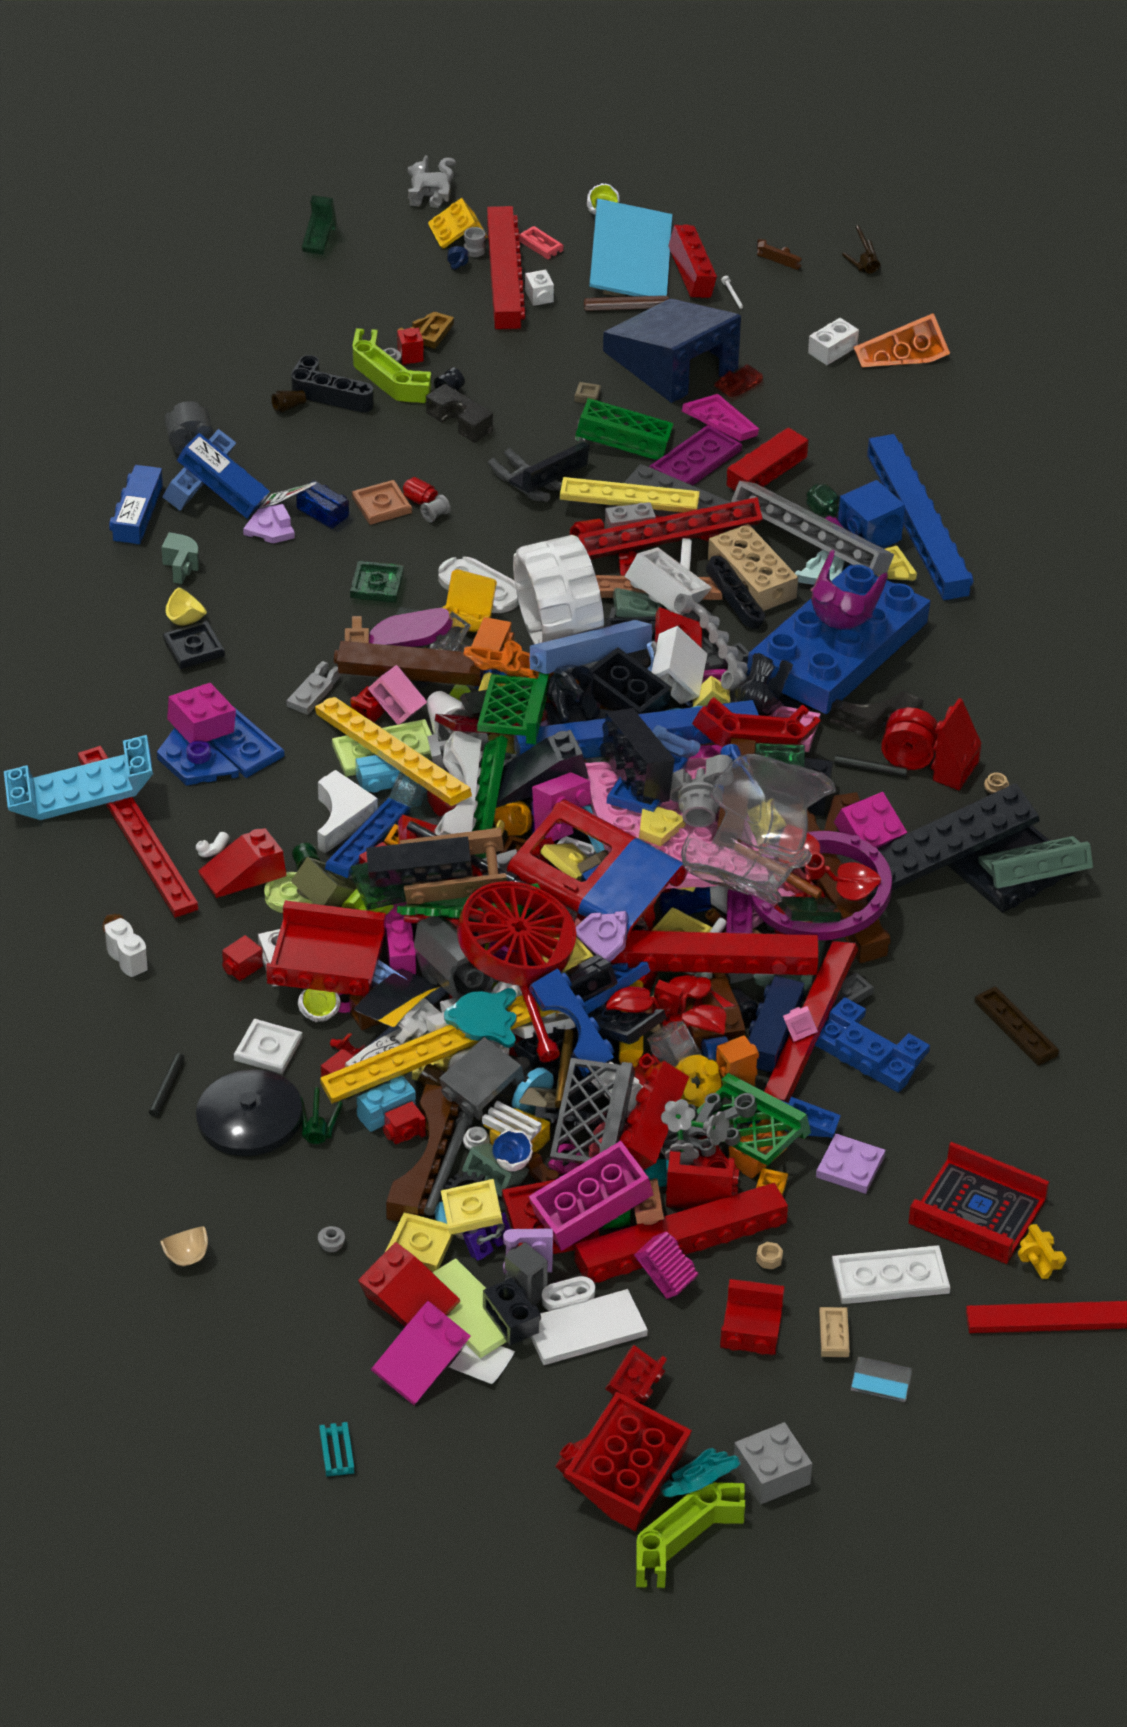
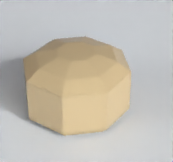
[756,1242,783,1270]

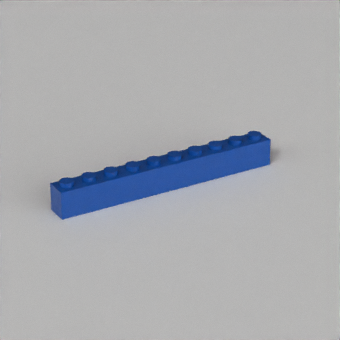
[867,434,973,600]
[514,700,759,759]

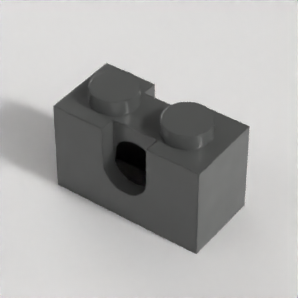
[505,1242,548,1306]

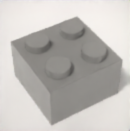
[734,1422,812,1505]

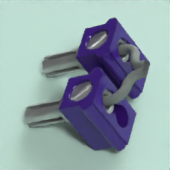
[455,1212,511,1261]

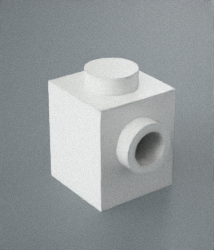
[525,270,554,306]

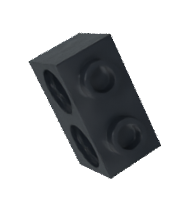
[483,1278,541,1346]

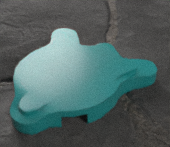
[444,988,516,1048]
[660,1448,741,1497]

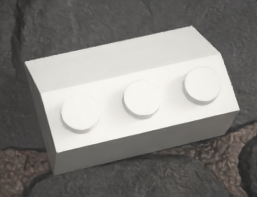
[625,547,712,615]

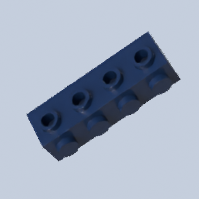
[748,976,805,1072]

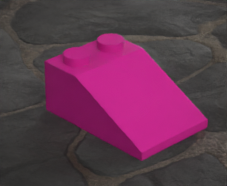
[371,1301,471,1405]

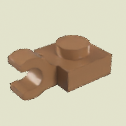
[345,616,369,643]

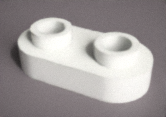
[542,1276,595,1311]

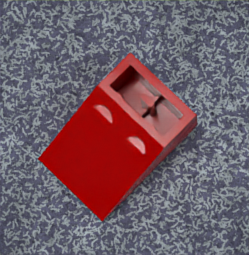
[931,698,982,791]

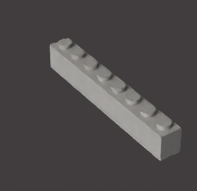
[731,481,895,575]

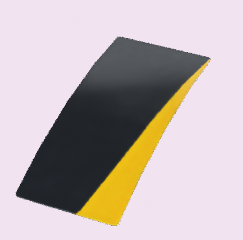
[354,969,441,1027]

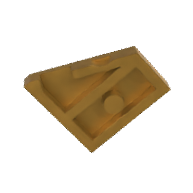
[398,312,454,349]

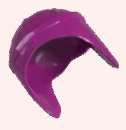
[810,549,888,630]

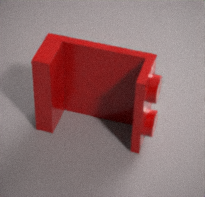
[720,1279,784,1355]

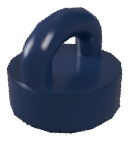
[447,246,469,270]

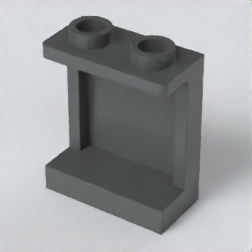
[439,1037,525,1120]

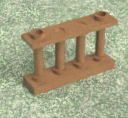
[400,828,507,905]

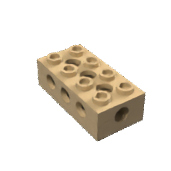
[708,524,798,611]

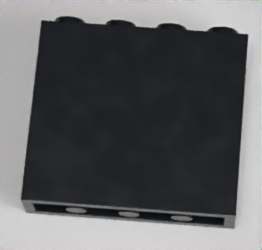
[947,826,1075,913]

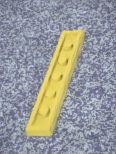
[560,477,700,513]

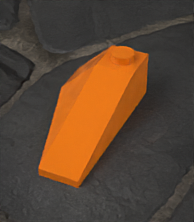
[853,313,950,368]

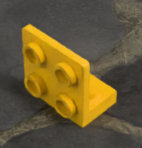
[428,198,488,249]

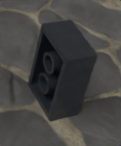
[589,647,672,714]

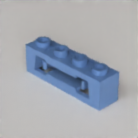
[162,429,236,511]

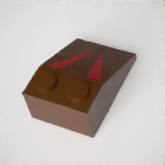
[685,976,745,1053]

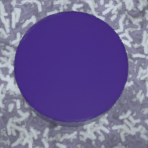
[186,741,211,764]

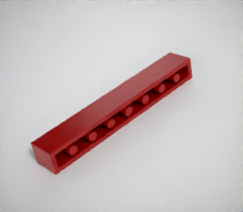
[487,206,525,329]
[577,497,763,560]
[611,930,818,975]
[575,1182,788,1283]

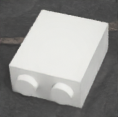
[651,626,707,704]

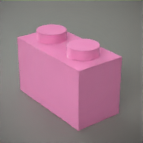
[368,665,427,725]

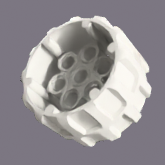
[513,535,604,645]

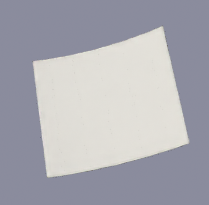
[449,1345,515,1384]

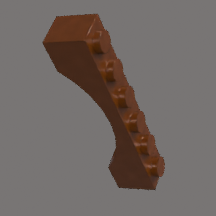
[386,1084,460,1222]

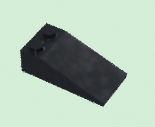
[496,730,589,808]

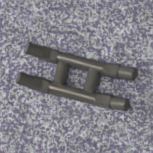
[488,448,562,502]

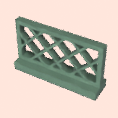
[978,836,1093,888]

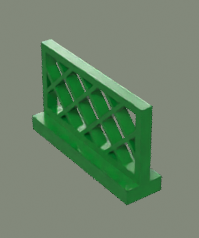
[575,398,674,460]
[477,672,549,744]
[694,1073,811,1166]

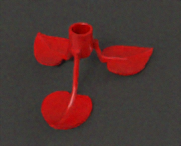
[774,825,881,934]
[606,975,726,1045]

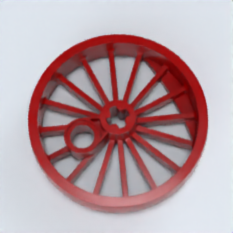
[457,881,576,986]

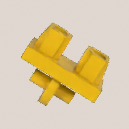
[1018,1224,1066,1279]

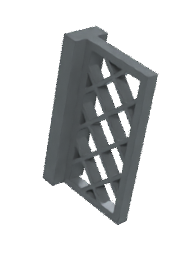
[550,1058,635,1164]

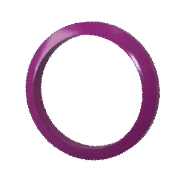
[750,831,892,940]

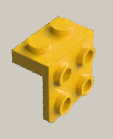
[442,569,497,632]

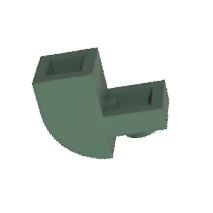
[162,532,199,584]

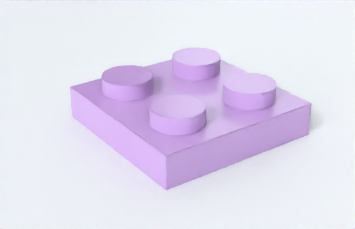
[816,1134,885,1194]

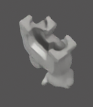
[408,155,456,208]

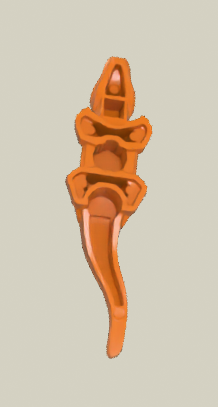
[463,640,580,684]

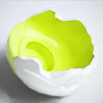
[587,183,620,215]
[298,989,341,1022]

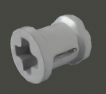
[420,495,451,523]

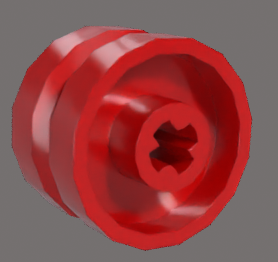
[881,707,938,770]

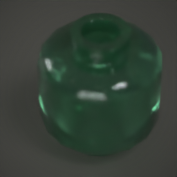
[806,483,840,517]

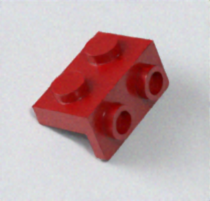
[605,1345,667,1404]

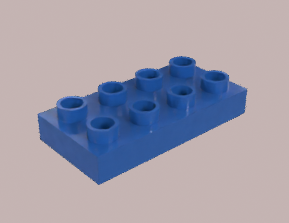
[746,564,931,714]

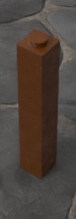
[334,641,484,686]

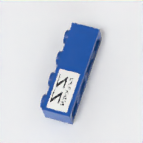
[177,433,270,519]
[109,465,163,544]

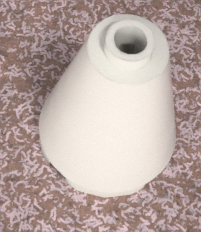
[426,691,475,742]

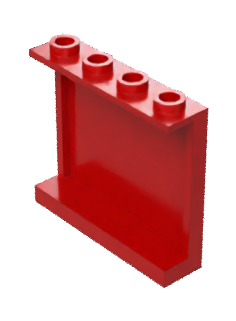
[266,900,386,996]

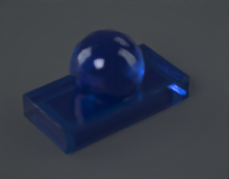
[660,887,711,918]

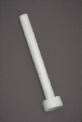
[721,276,743,309]

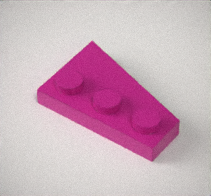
[682,394,759,441]

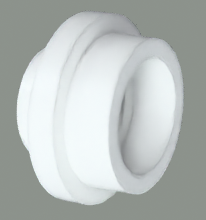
[463,1127,490,1150]

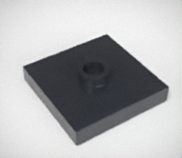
[163,621,225,669]

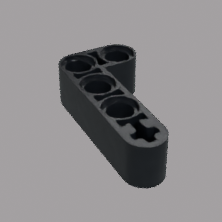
[291,355,374,412]

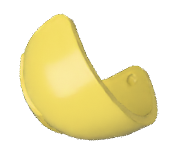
[166,588,207,626]

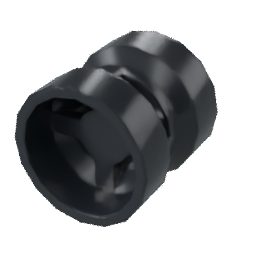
[434,367,465,397]

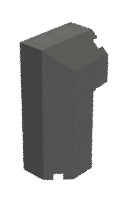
[414,916,498,1000]

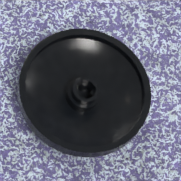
[196,1070,303,1156]

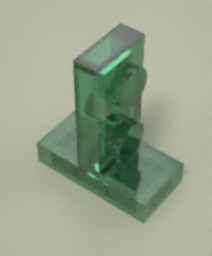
[302,195,337,255]

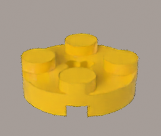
[675,1055,721,1108]

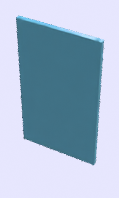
[589,198,672,296]

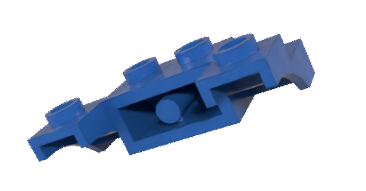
[815,997,930,1093]

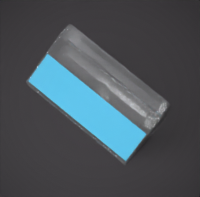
[851,1357,912,1402]

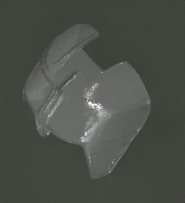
[681,754,836,904]

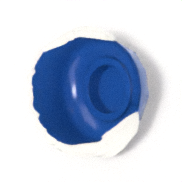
[492,1129,533,1171]

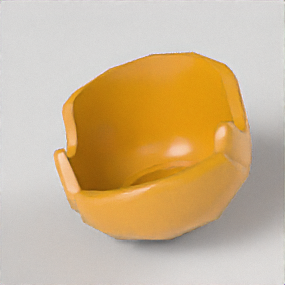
[494,800,533,836]

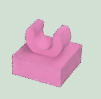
[783,1006,818,1041]

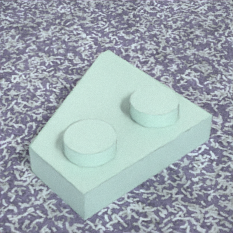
[795,549,845,585]

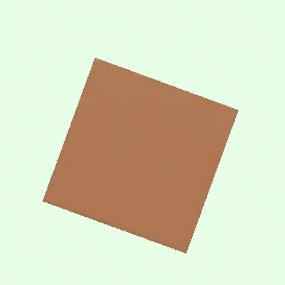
[352,480,412,525]

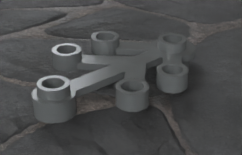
[662,1093,757,1157]

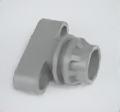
[670,755,733,827]

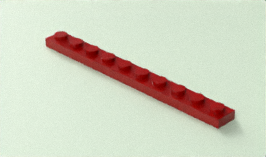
[78,746,198,918]

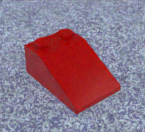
[198,828,287,898]
[358,1242,461,1327]

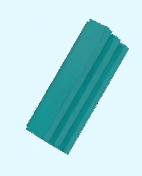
[319,1422,354,1477]

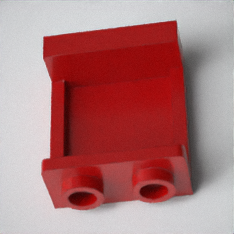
[666,1151,739,1209]

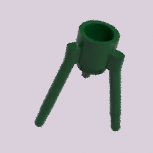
[300,1087,343,1144]

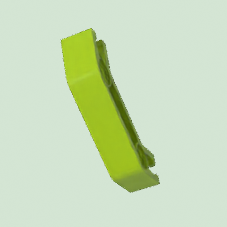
[353,328,431,403]
[636,1483,745,1588]

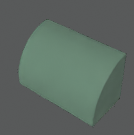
[462,1143,529,1197]

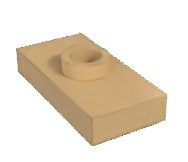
[819,1307,850,1357]

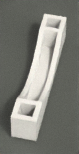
[435,731,483,835]

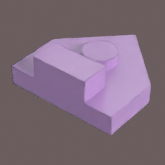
[243,504,295,544]
[576,911,628,962]

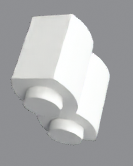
[105,918,148,977]

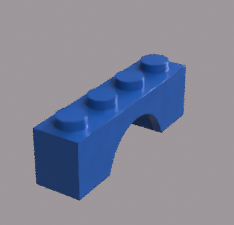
[529,968,614,1078]

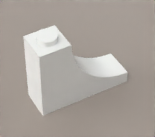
[317,770,378,853]

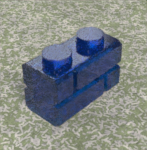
[296,480,349,529]

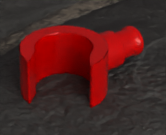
[330,1033,365,1056]

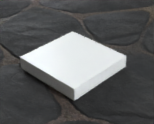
[234,1019,302,1074]

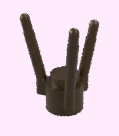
[842,225,881,274]

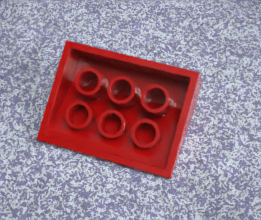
[564,1392,692,1531]

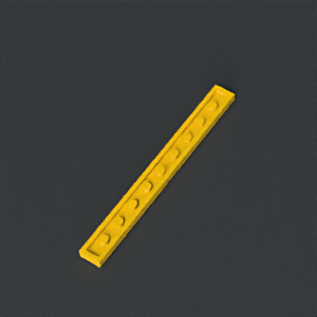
[315,697,472,806]
[320,995,556,1104]

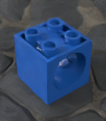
[838,480,905,548]

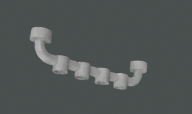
[674,594,748,691]

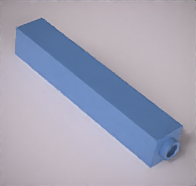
[529,620,652,674]

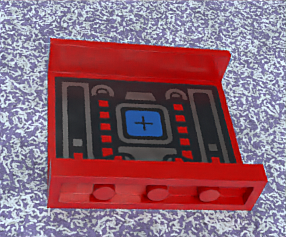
[908,1142,1049,1264]

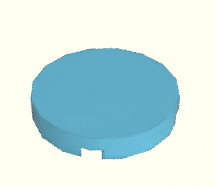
[512,1068,554,1115]

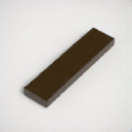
[974,986,1059,1066]

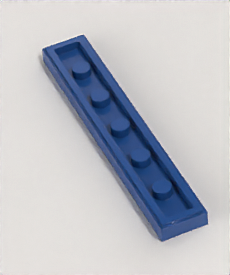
[325,797,411,878]

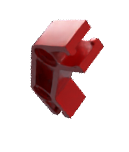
[692,697,821,752]

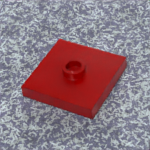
[655,607,702,648]

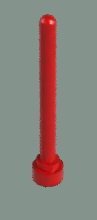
[509,951,560,1062]

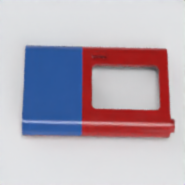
[507,799,688,940]

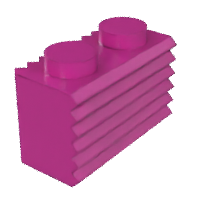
[634,1232,698,1299]

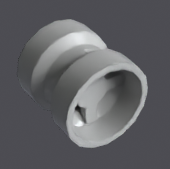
[464,227,485,257]

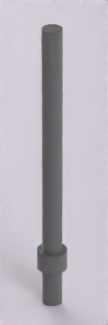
[424,1111,474,1216]

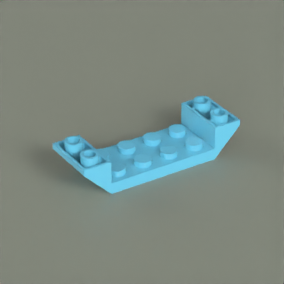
[4,735,153,820]

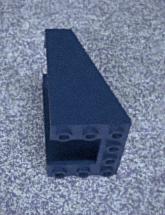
[603,298,741,403]

